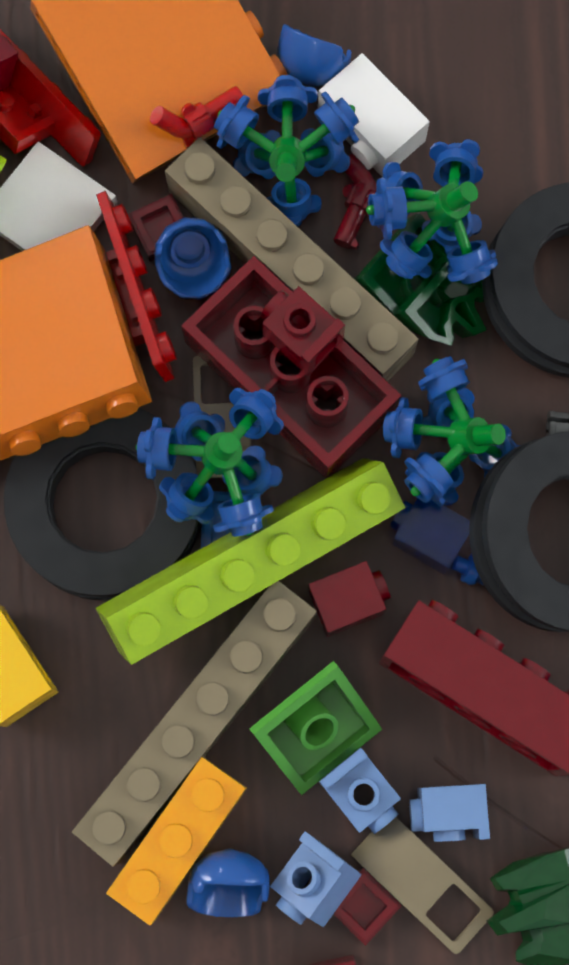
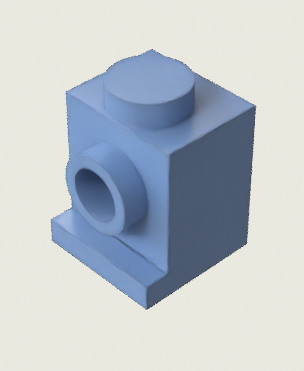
[319,748,401,834]
[409,784,490,842]
[270,831,362,927]

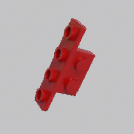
[0,29,101,167]
[96,191,177,382]

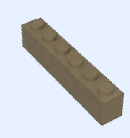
[165,137,419,382]
[72,581,317,867]

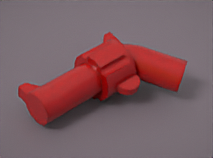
[150,86,243,149]

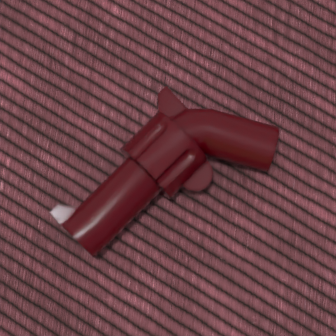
[333,154,376,250]

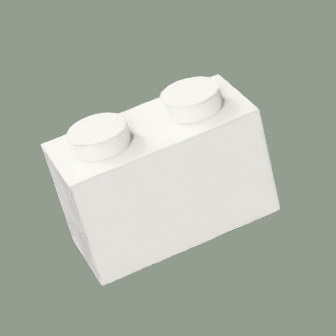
[318,53,430,177]

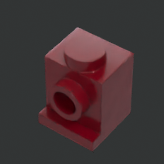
[262,286,345,376]

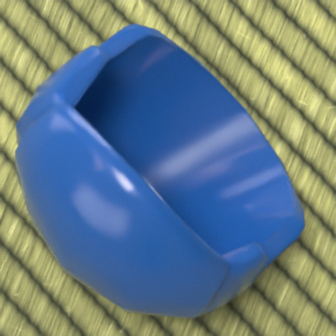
[277,24,352,87]
[154,217,231,300]
[186,848,270,918]

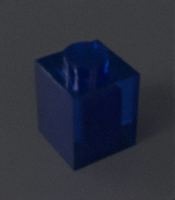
[390,498,470,575]

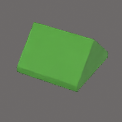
[249,661,382,795]

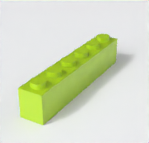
[95,458,406,665]

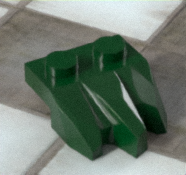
[355,213,487,346]
[486,846,569,965]

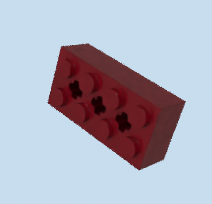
[181,256,402,478]
[378,600,569,776]

